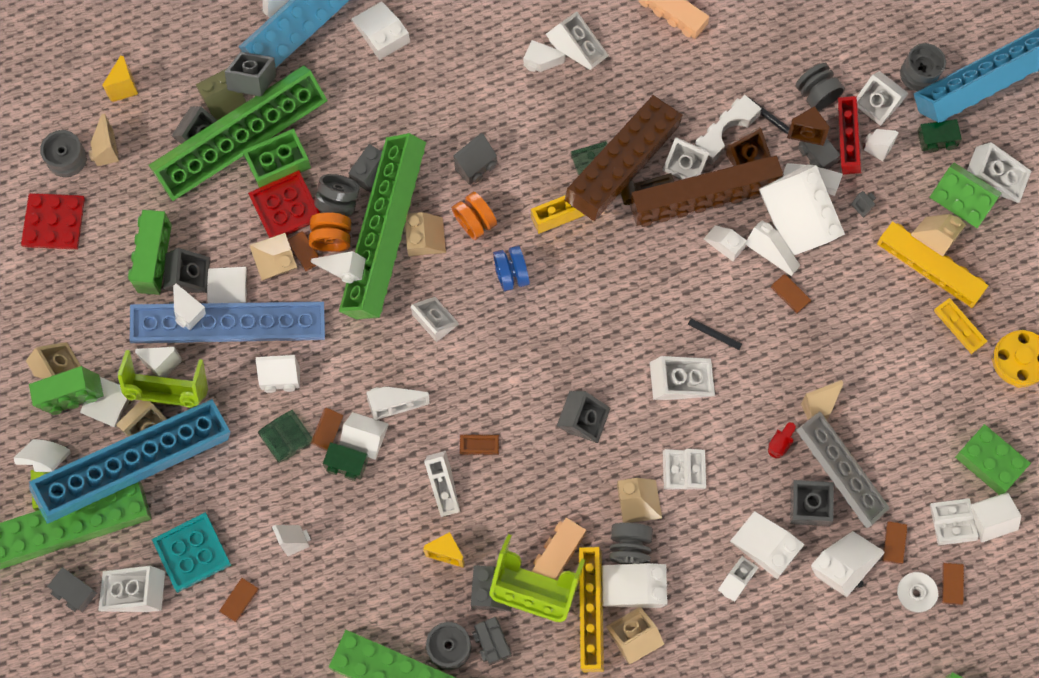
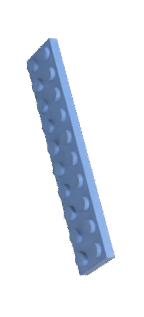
[130,302,325,343]

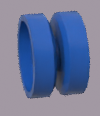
[493,245,530,292]

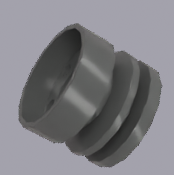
[900,43,946,92]
[795,63,845,111]
[609,523,653,564]

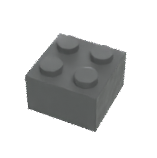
[225,52,277,96]
[790,480,834,526]

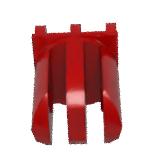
[768,422,796,458]

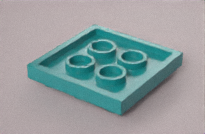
[152,512,231,593]

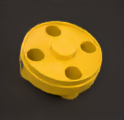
[991,330,1039,388]

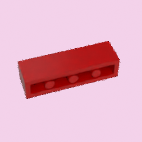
[838,96,861,175]

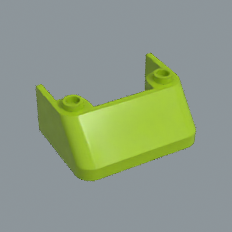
[118,350,208,408]
[490,534,585,622]

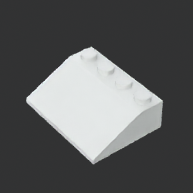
[759,165,845,255]

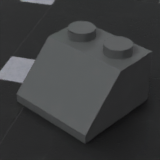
[171,106,218,144]
[453,132,497,185]
[348,144,382,193]
[163,248,210,293]
[557,391,611,443]
[471,565,512,612]

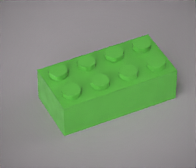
[128,210,172,295]

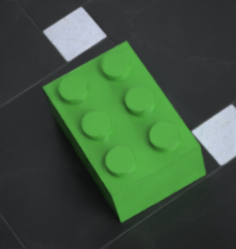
[243,128,311,188]
[929,162,1002,228]
[29,366,104,415]
[955,424,1031,495]

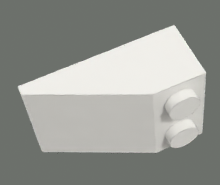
[351,1,410,60]
[546,12,609,70]
[967,142,1031,203]
[650,356,715,400]
[730,511,804,579]
[811,531,885,597]
[601,563,667,608]
[98,566,165,612]

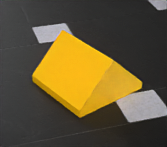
[102,55,138,102]
[423,532,465,568]

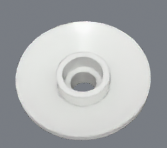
[897,572,938,613]

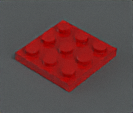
[248,170,320,238]
[21,193,85,250]

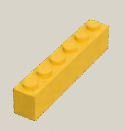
[877,221,989,308]
[579,547,604,673]

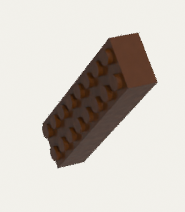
[564,95,683,222]
[630,155,784,227]

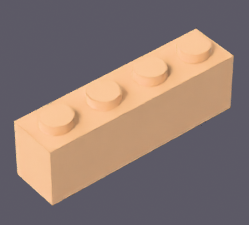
[639,0,709,39]
[532,518,586,580]

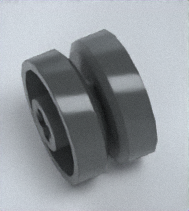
[40,130,87,178]
[314,174,360,216]
[426,622,472,671]

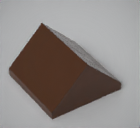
[787,106,829,146]
[726,127,771,166]

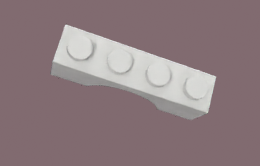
[695,95,761,165]

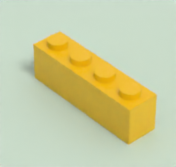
[531,196,585,234]

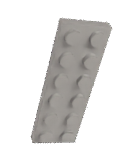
[796,412,890,528]

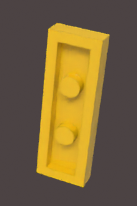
[934,298,988,355]

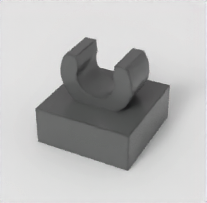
[851,191,876,218]

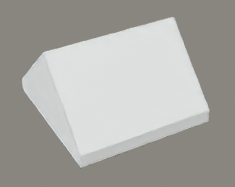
[662,137,710,179]
[411,297,459,342]
[135,347,182,378]
[340,412,389,460]
[970,492,1021,543]

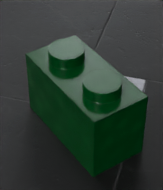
[917,119,962,153]
[322,442,369,481]

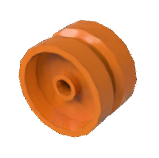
[451,191,497,240]
[309,212,352,252]

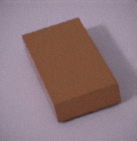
[288,231,319,272]
[771,274,811,314]
[310,408,344,451]
[460,435,499,455]
[882,521,907,564]
[942,563,964,605]
[219,578,259,622]

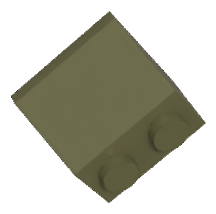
[195,68,246,120]

